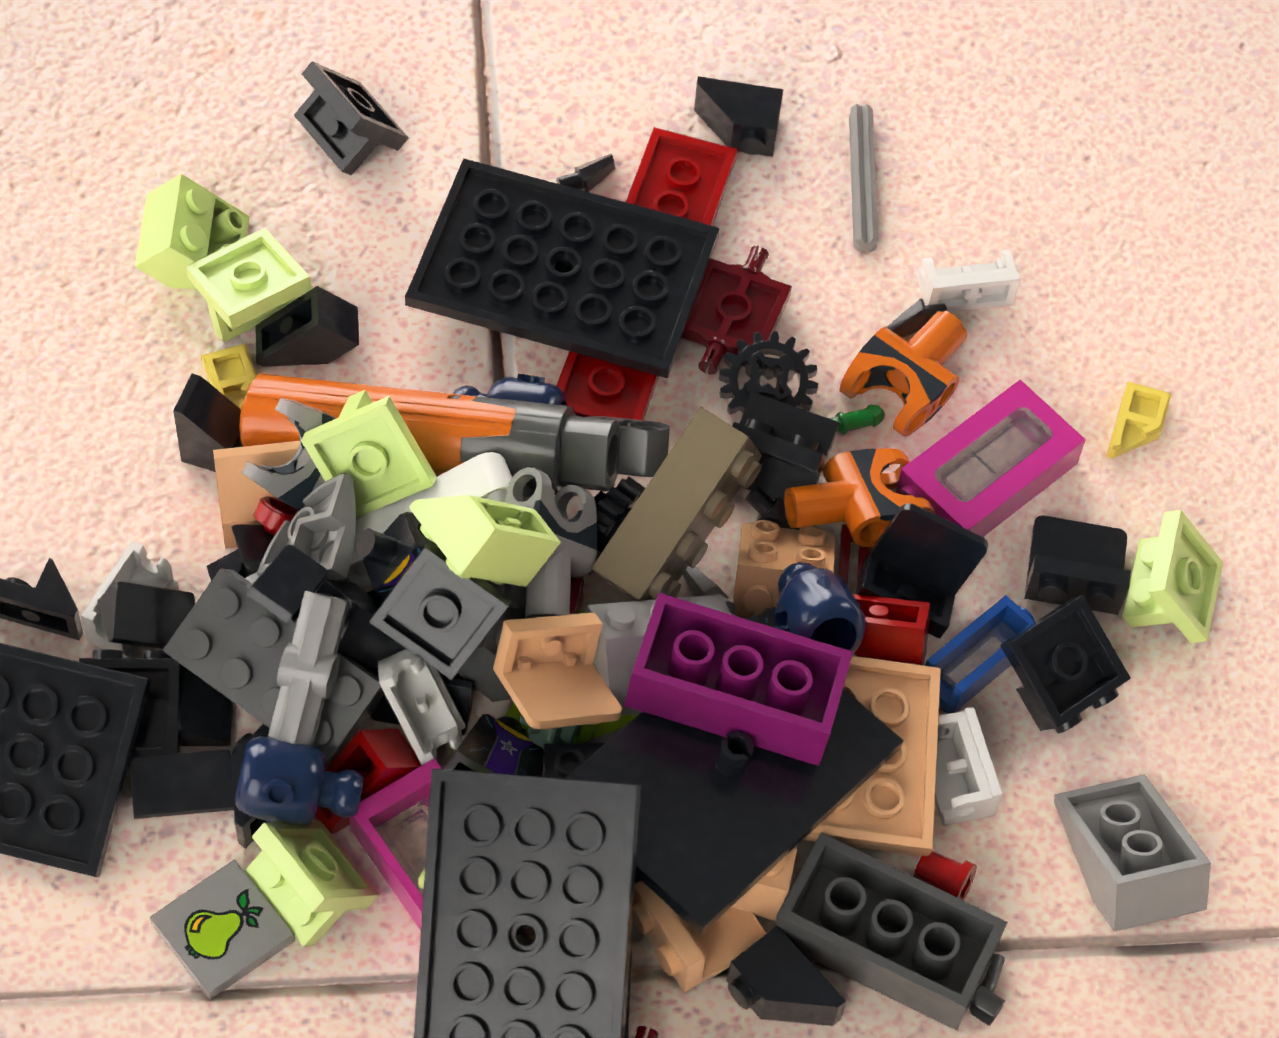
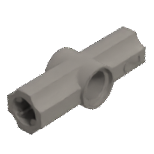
[268,591,350,746]

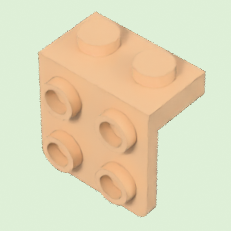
[733,520,835,617]
[493,612,622,730]
[632,881,766,992]

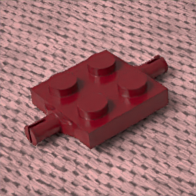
[682,246,792,375]

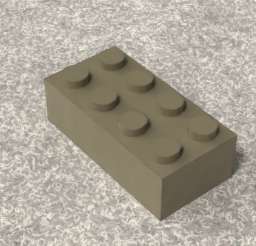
[591,406,762,601]

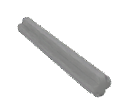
[849,104,879,252]

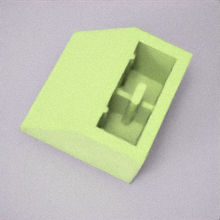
[135,173,250,290]
[409,495,561,587]

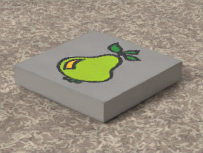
[150,859,295,1000]

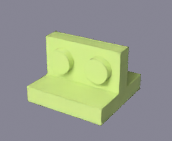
[186,228,312,343]
[301,390,437,518]
[1122,510,1223,643]
[244,821,380,947]

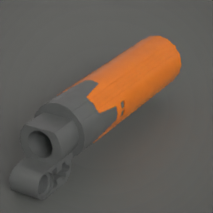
[239,374,670,495]

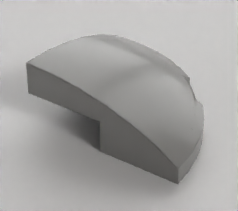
[257,473,356,582]

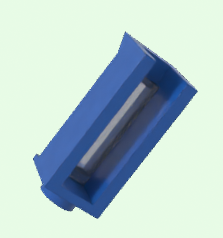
[925,595,1035,714]

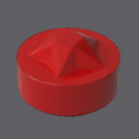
[253,496,300,535]

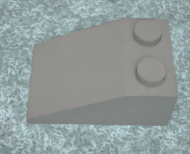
[1054,774,1211,932]

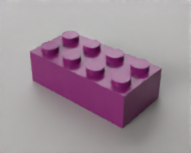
[624,593,853,766]

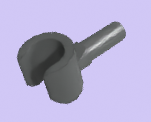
[969,954,1006,1026]

